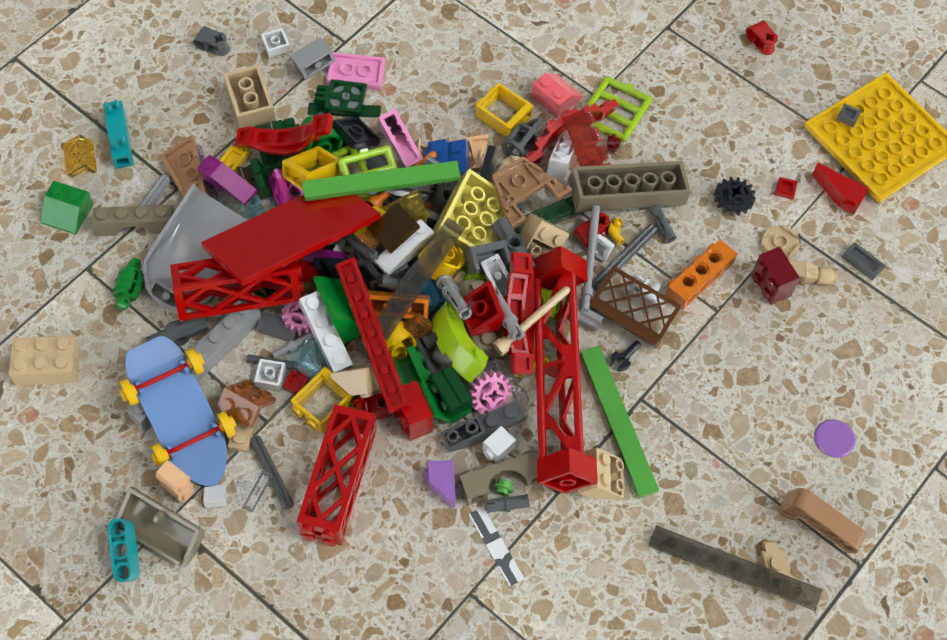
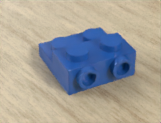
[424,139,469,176]

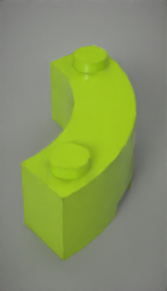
[432,301,488,383]

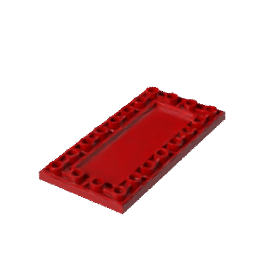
[201,194,381,286]

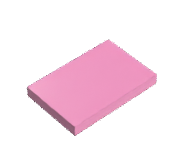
[326,52,386,91]

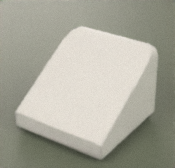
[203,485,227,508]

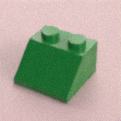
[40,180,93,235]

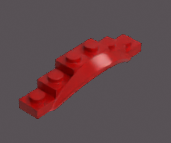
[524,99,619,164]
[234,113,334,155]
[503,252,535,375]

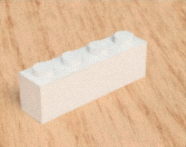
[298,291,353,373]

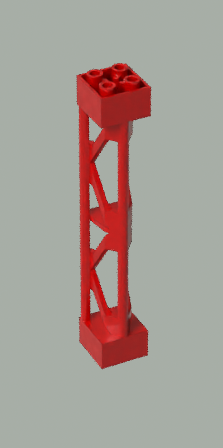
[532,246,598,494]

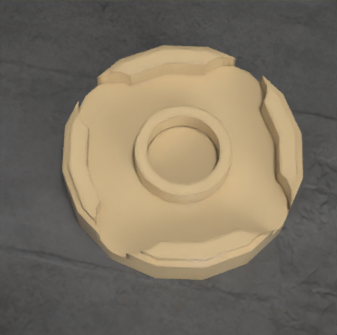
[761,225,800,260]

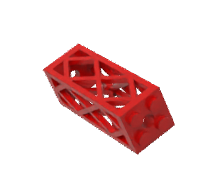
[170,258,304,321]
[296,404,377,547]

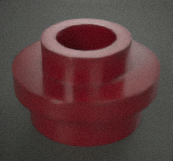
[607,134,621,152]

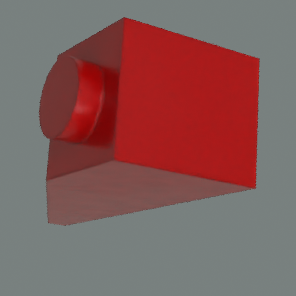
[812,162,869,214]

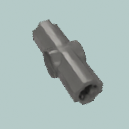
[491,217,536,269]
[145,317,209,347]

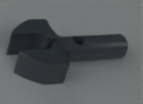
[611,340,641,372]

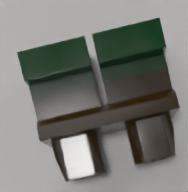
[236,158,273,203]

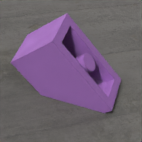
[424,460,455,508]

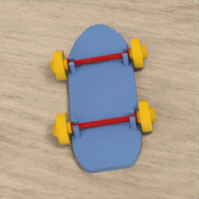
[118,336,237,487]

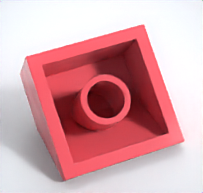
[532,73,583,118]

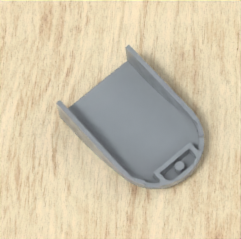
[143,184,247,311]

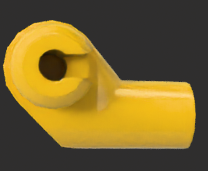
[608,217,625,246]

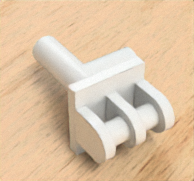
[625,274,666,310]

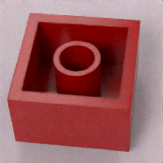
[394,381,433,441]

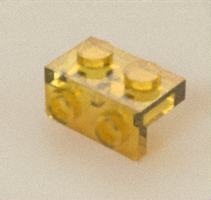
[63,134,97,178]

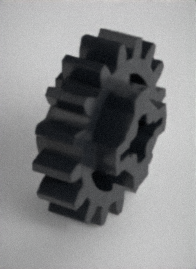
[714,177,756,216]

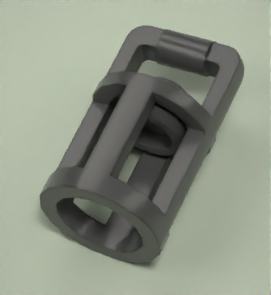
[501,117,544,158]

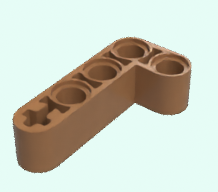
[778,488,866,554]

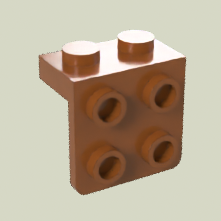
[216,380,276,428]

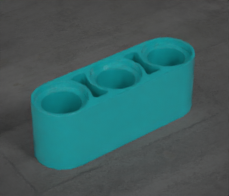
[108,518,140,582]

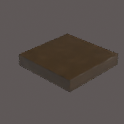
[368,202,420,254]

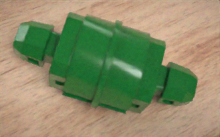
[113,258,144,311]

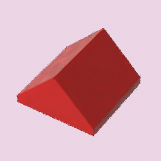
[463,280,505,336]

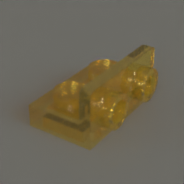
[383,189,431,222]

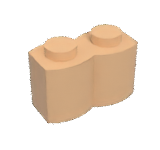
[156,460,194,502]

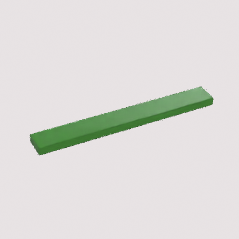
[302,161,461,201]
[580,346,659,498]

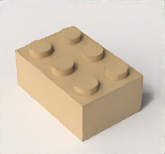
[223,64,276,128]
[9,335,80,386]

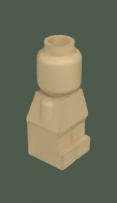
[789,260,838,285]

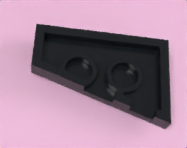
[311,257,380,283]

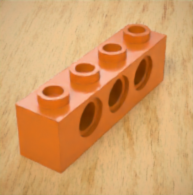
[665,239,738,310]

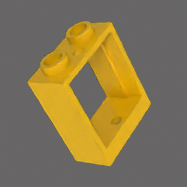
[475,83,534,137]
[282,146,342,190]
[290,367,356,434]

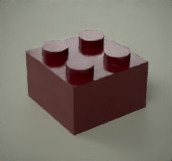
[752,246,800,305]

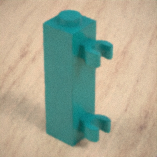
[103,99,135,169]

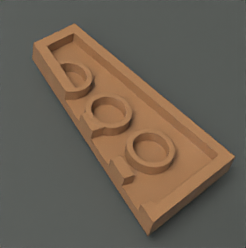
[160,135,208,198]

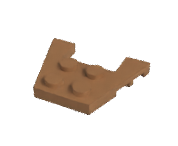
[492,157,573,229]

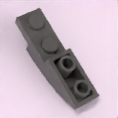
[441,400,526,452]

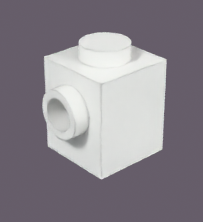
[483,426,516,463]

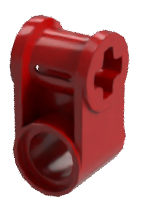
[746,20,778,55]
[573,213,610,248]
[353,393,393,420]

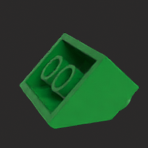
[313,276,361,343]

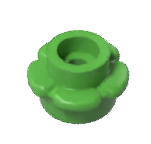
[493,478,514,495]

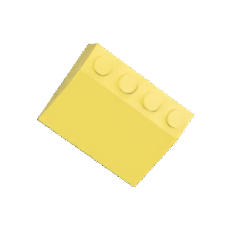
[433,169,506,252]

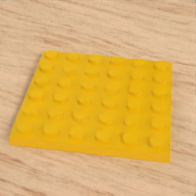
[804,72,947,203]

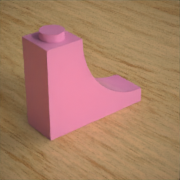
[377,109,423,167]

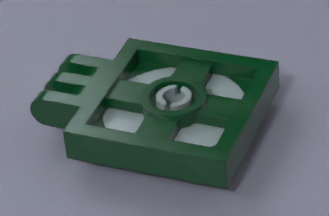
[313,79,367,117]

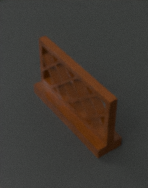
[589,265,682,348]

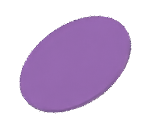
[814,419,856,458]

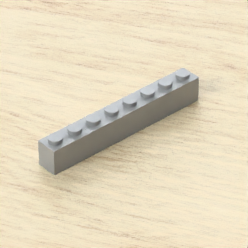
[126,301,261,432]

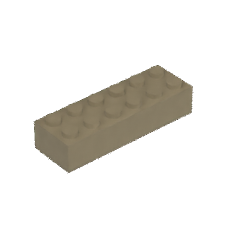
[568,161,691,212]

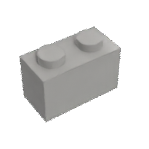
[290,37,336,80]

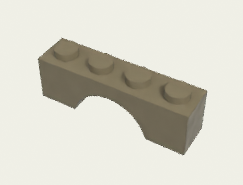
[92,205,174,236]
[459,450,538,506]

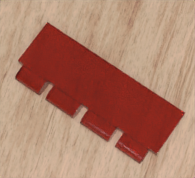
[563,110,611,167]

